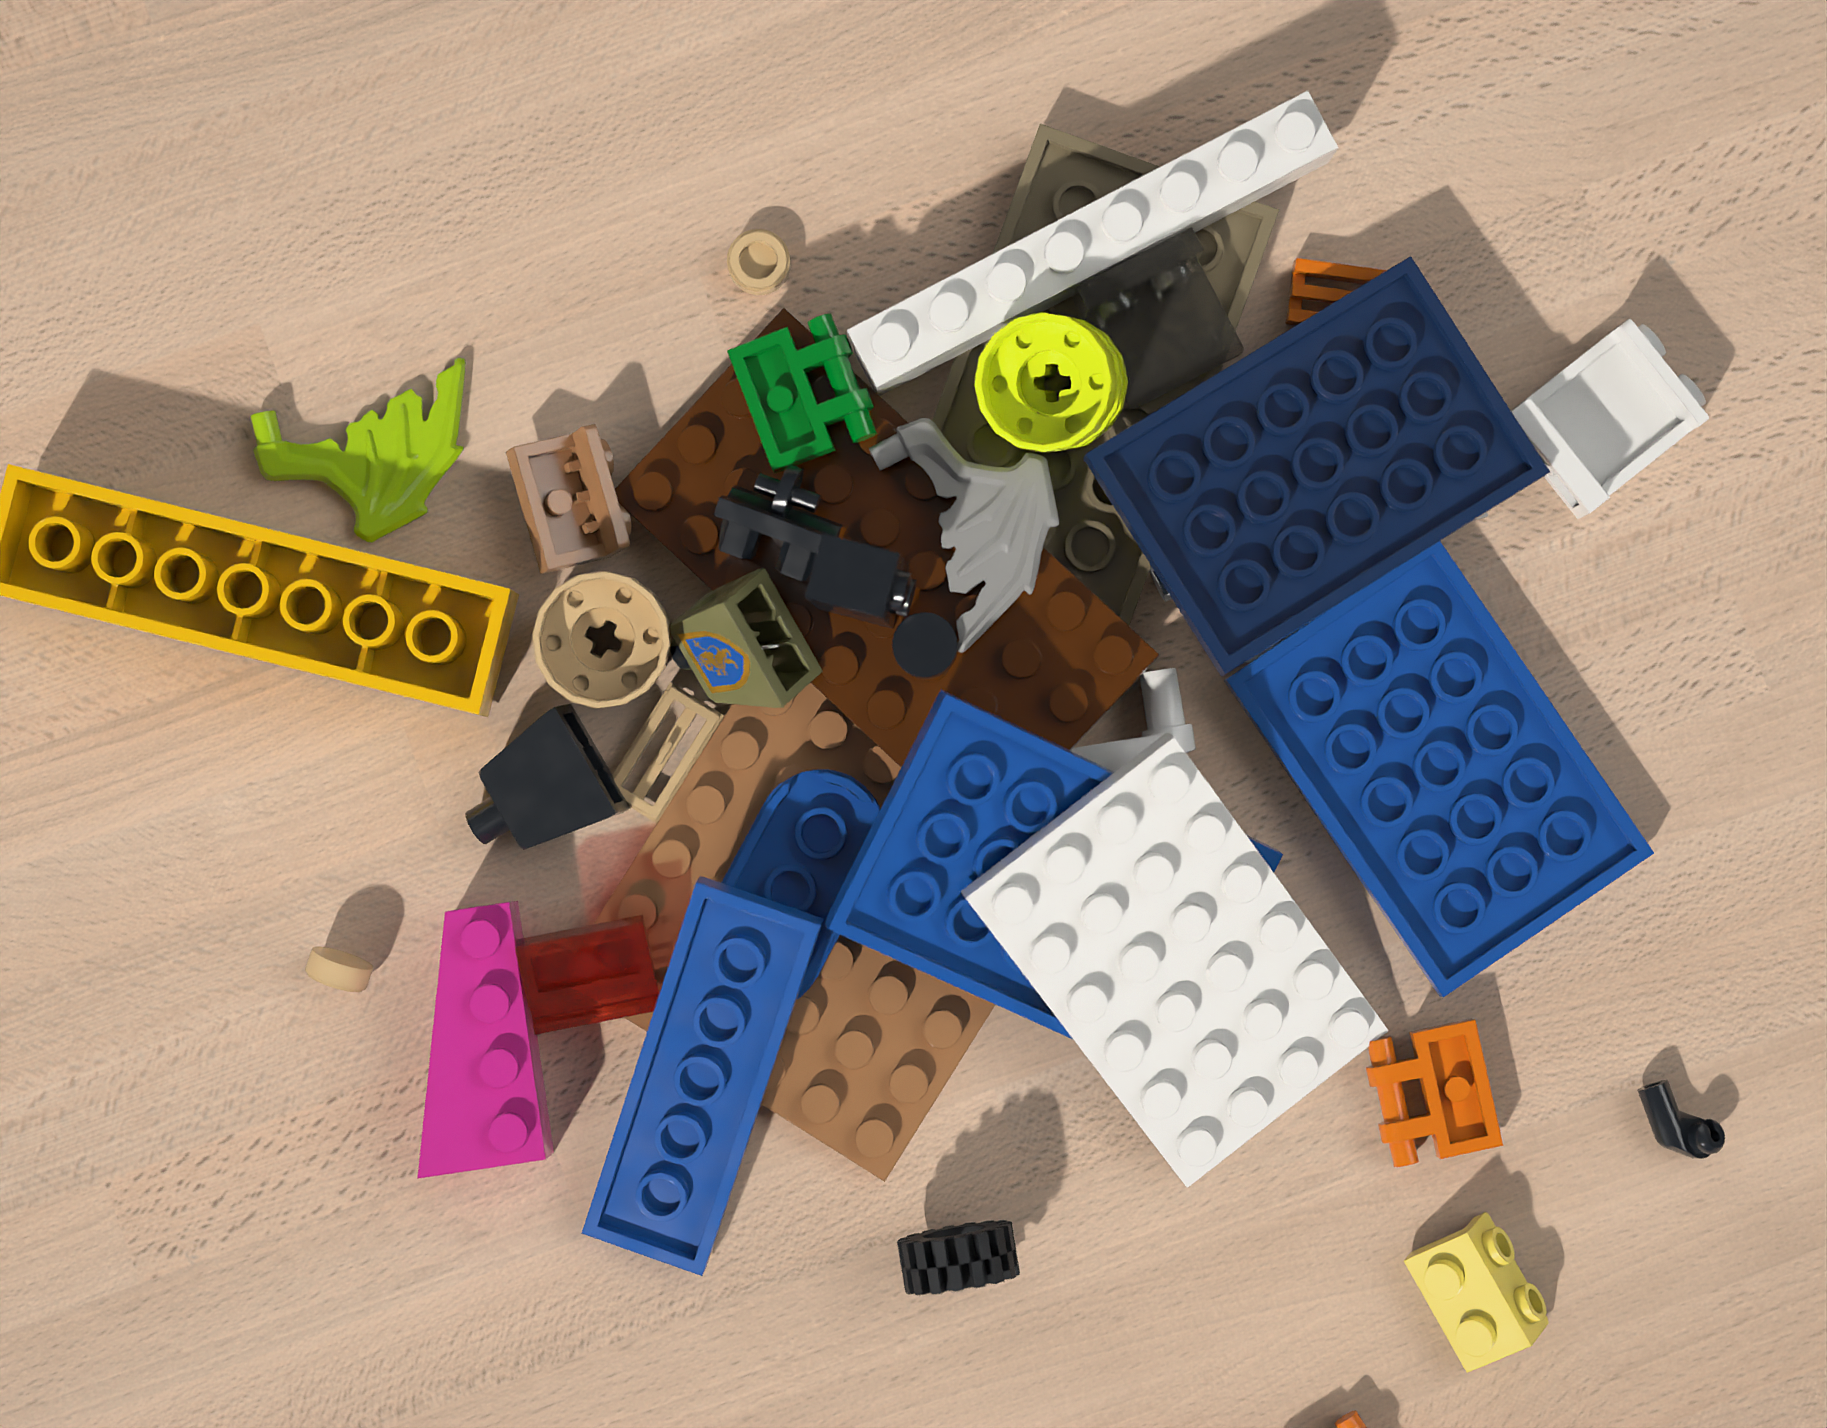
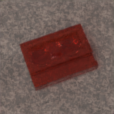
[515,915,660,1035]

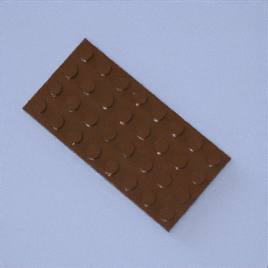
[615,308,1159,768]

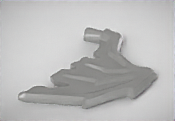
[869,418,1059,653]

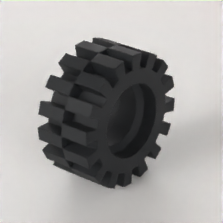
[897,1220,1020,1295]

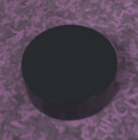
[892,612,958,679]

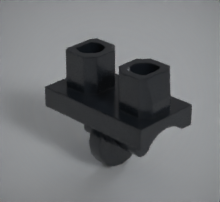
[714,464,843,581]

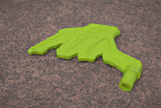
[251,358,466,543]

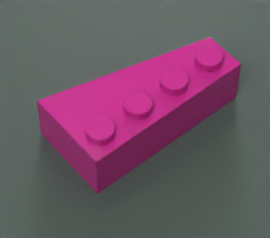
[417,901,554,1179]

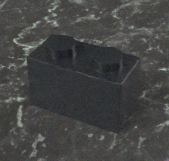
[805,533,917,629]

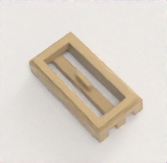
[613,682,725,823]

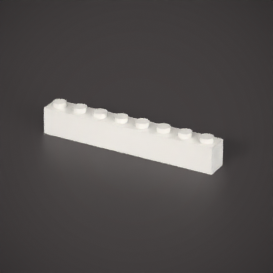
[847,91,1338,396]

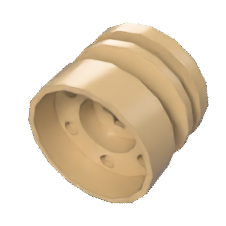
[532,571,672,708]

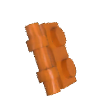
[1366,1018,1503,1167]

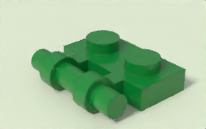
[727,313,877,474]

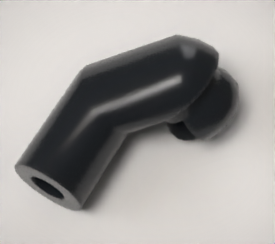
[1637,1080,1725,1159]

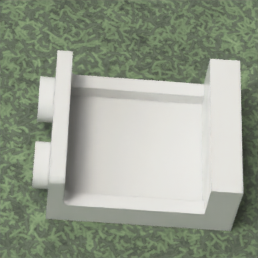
[1511,319,1709,519]

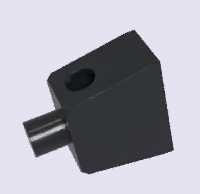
[465,704,631,850]

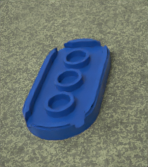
[721,769,880,999]

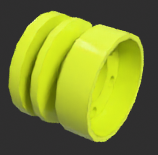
[974,312,1128,452]

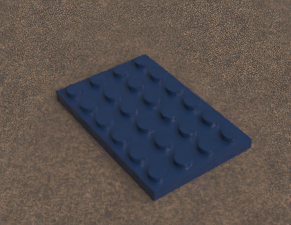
[1083,256,1550,677]

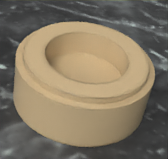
[727,229,791,295]
[305,946,373,992]

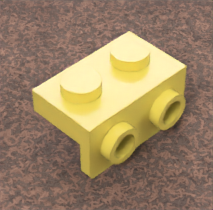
[1404,1212,1549,1373]

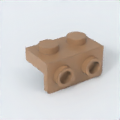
[506,424,632,574]

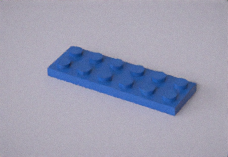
[581,876,823,1276]

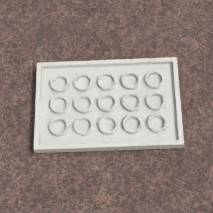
[961,732,1389,1188]

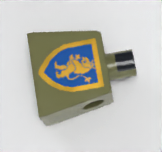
[670,568,823,708]

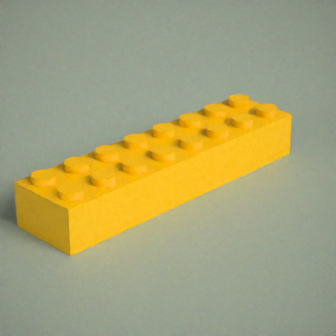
[0,464,519,717]

